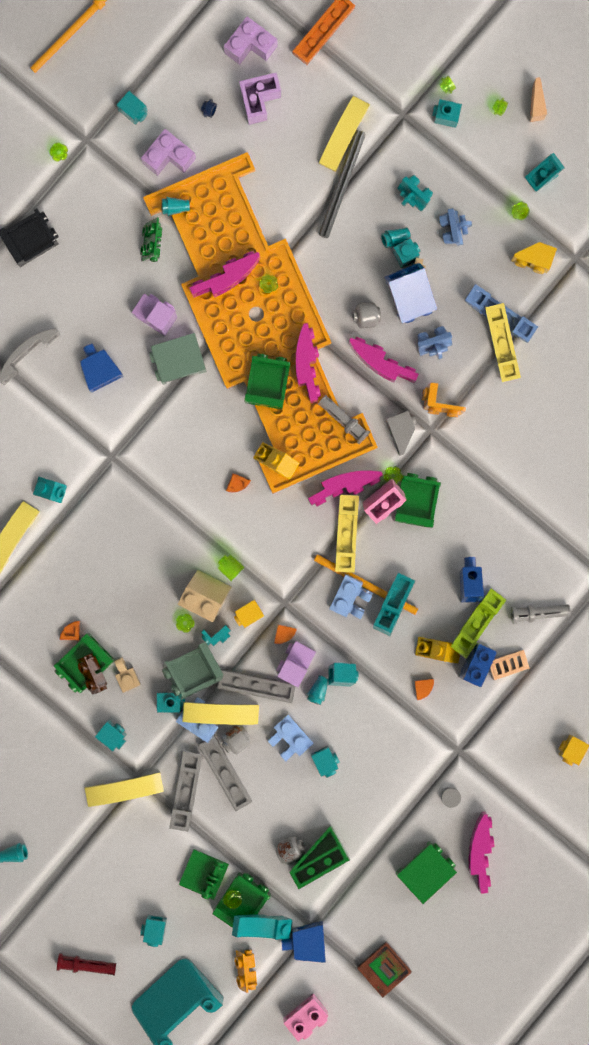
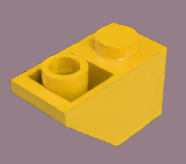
[511,242,557,274]
[253,442,300,480]
[415,636,460,664]

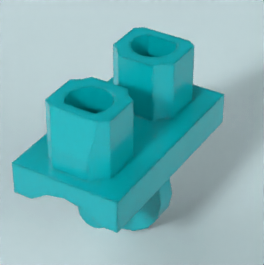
[397,175,433,212]

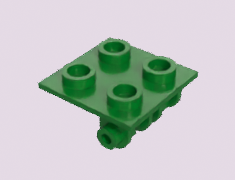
[140,217,163,262]
[179,849,229,900]

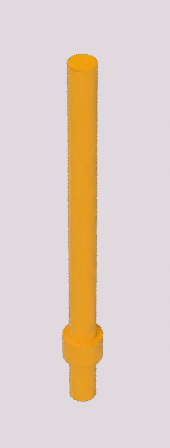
[30,0,107,73]
[314,554,419,615]

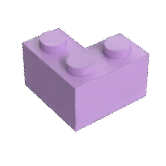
[224,16,278,65]
[239,72,281,125]
[141,129,196,176]
[131,294,178,336]
[276,641,316,687]

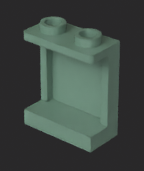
[149,333,207,385]
[162,642,223,700]

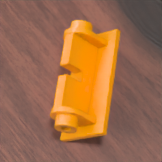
[234,949,257,993]

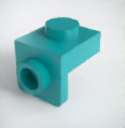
[33,476,67,503]
[201,625,231,646]

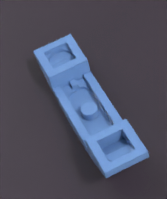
[464,284,538,343]

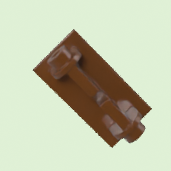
[77,653,107,695]

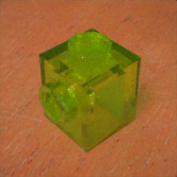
[217,554,245,581]

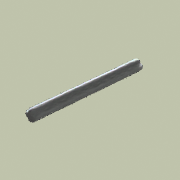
[319,130,365,238]

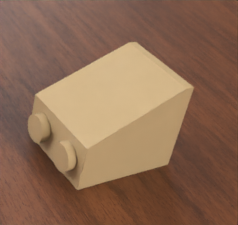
[177,570,232,622]

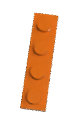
[292,0,355,65]

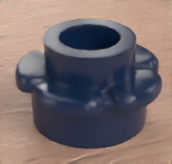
[201,99,217,118]

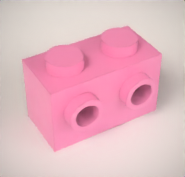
[362,479,406,524]
[283,994,328,1042]

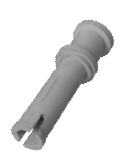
[318,395,370,444]
[511,604,571,624]

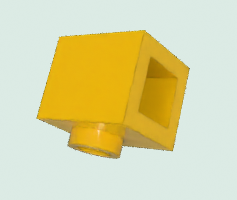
[234,600,265,628]
[559,734,589,766]

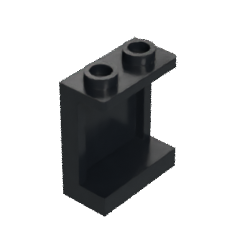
[0,208,59,267]

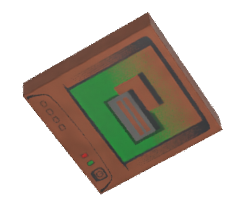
[357,942,412,998]

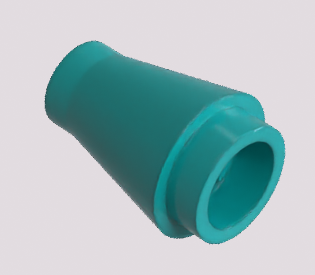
[161,197,190,216]
[381,227,411,248]
[307,675,328,705]
[0,843,28,863]

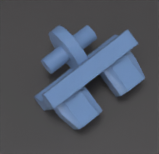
[439,208,472,246]
[417,326,452,359]

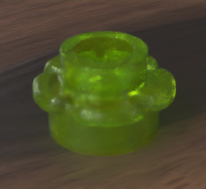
[439,76,456,94]
[492,98,508,116]
[49,143,68,162]
[511,201,530,220]
[259,274,278,293]
[384,466,403,484]
[176,614,195,633]
[223,890,242,909]

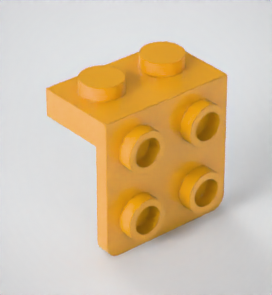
[421,383,466,417]

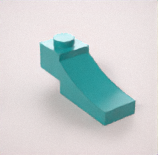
[373,573,416,636]
[232,914,292,940]

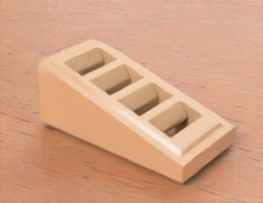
[530,77,547,122]
[489,650,529,680]

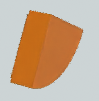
[226,473,251,493]
[60,621,80,640]
[274,625,297,644]
[414,679,434,700]

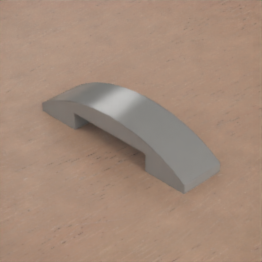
[0,329,60,385]
[169,751,202,832]

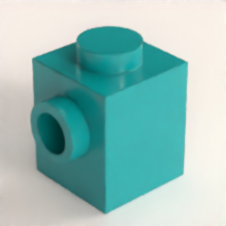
[117,91,148,125]
[432,99,462,128]
[392,238,421,268]
[328,663,359,687]
[157,692,185,713]
[95,720,127,752]
[311,746,340,778]
[140,915,167,947]

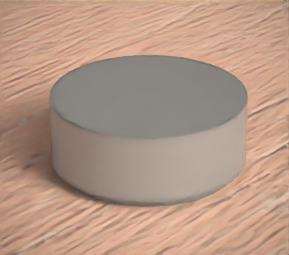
[441,788,461,808]

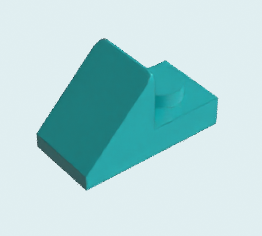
[525,153,565,192]

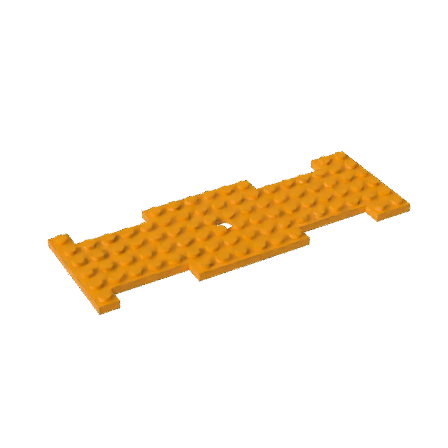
[143,152,378,494]

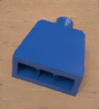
[80,344,124,393]
[460,557,484,603]
[281,921,326,963]

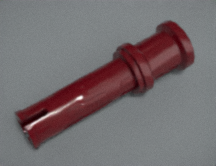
[56,953,117,976]

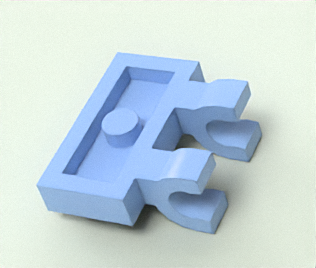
[329,574,373,619]
[176,697,219,743]
[267,715,314,761]

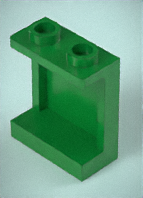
[244,354,290,410]
[394,473,441,528]
[54,633,115,693]
[395,841,457,904]
[212,872,271,928]

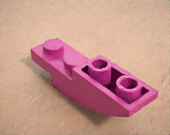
[190,251,260,298]
[296,323,321,404]
[349,337,419,383]
[308,471,383,507]
[468,812,495,894]

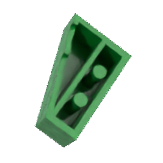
[289,826,351,889]

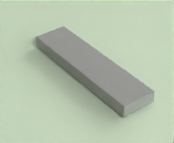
[217,669,296,703]
[198,734,252,812]

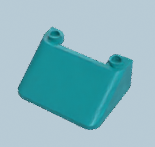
[132,958,224,1045]

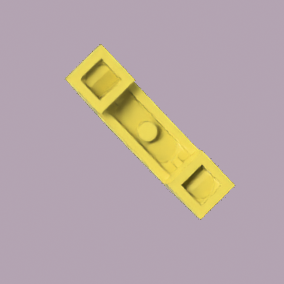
[319,96,370,172]
[485,303,521,382]
[335,495,359,573]
[0,501,40,574]
[182,702,259,725]
[85,772,164,807]

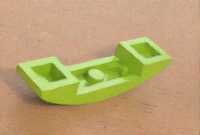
[450,588,506,659]

